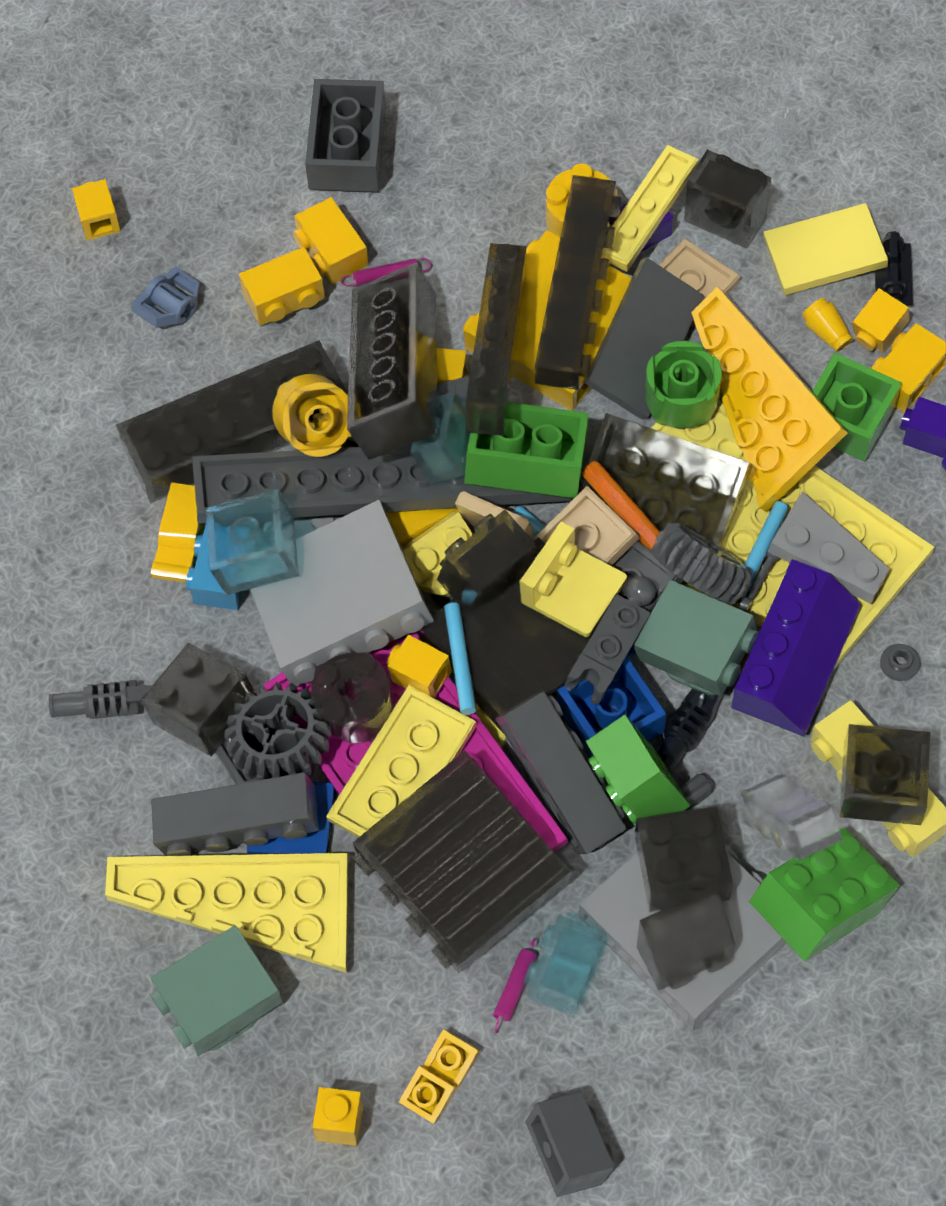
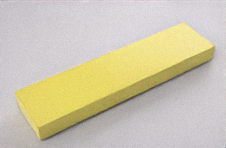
[596,145,699,272]

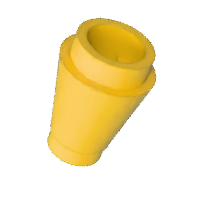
[802,297,853,353]

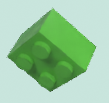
[812,352,902,462]
[586,714,690,833]

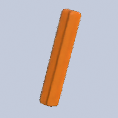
[581,461,660,551]

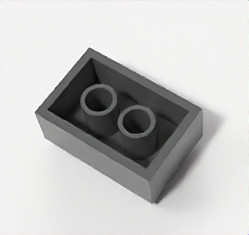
[305,79,386,192]

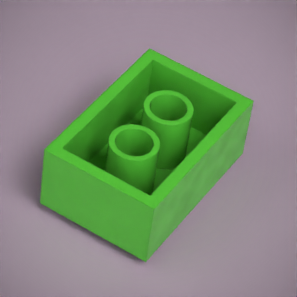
[464,398,589,498]
[749,827,900,962]

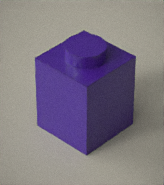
[899,397,946,458]

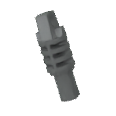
[48,680,159,719]

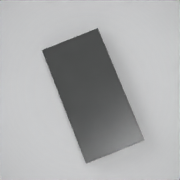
[583,257,704,420]

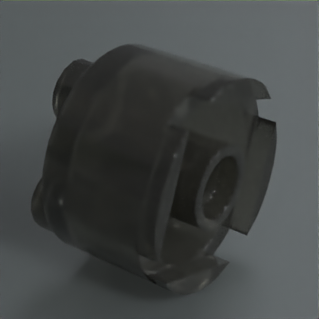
[311,652,396,743]

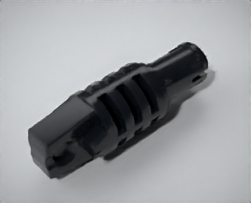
[658,689,721,775]

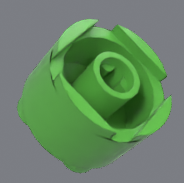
[645,341,722,428]

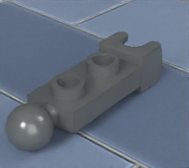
[565,576,656,705]

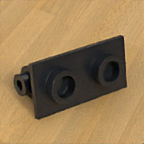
[875,231,912,305]

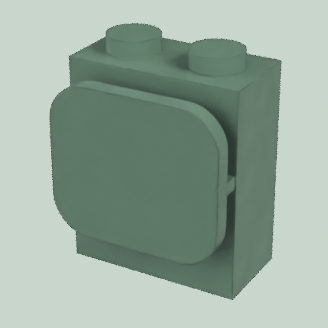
[633,580,759,697]
[150,925,282,1056]

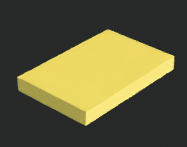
[763,203,888,296]

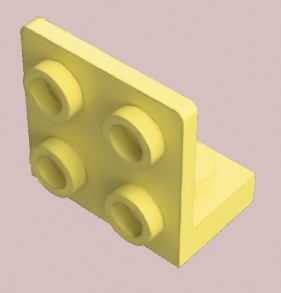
[402,511,503,596]
[520,522,627,637]

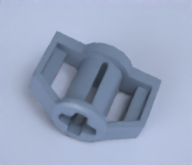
[132,266,200,328]

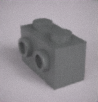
[525,1091,614,1197]

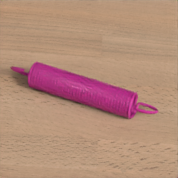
[340,258,431,287]
[493,938,537,1033]

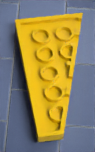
[691,287,848,512]

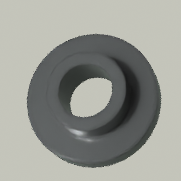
[880,644,920,681]

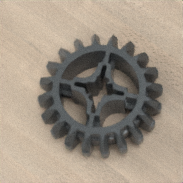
[651,523,753,604]
[224,681,332,780]

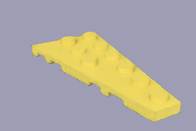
[105,853,348,973]

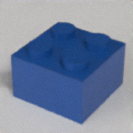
[557,656,666,758]

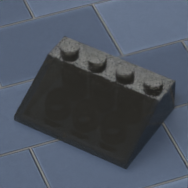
[578,413,754,547]

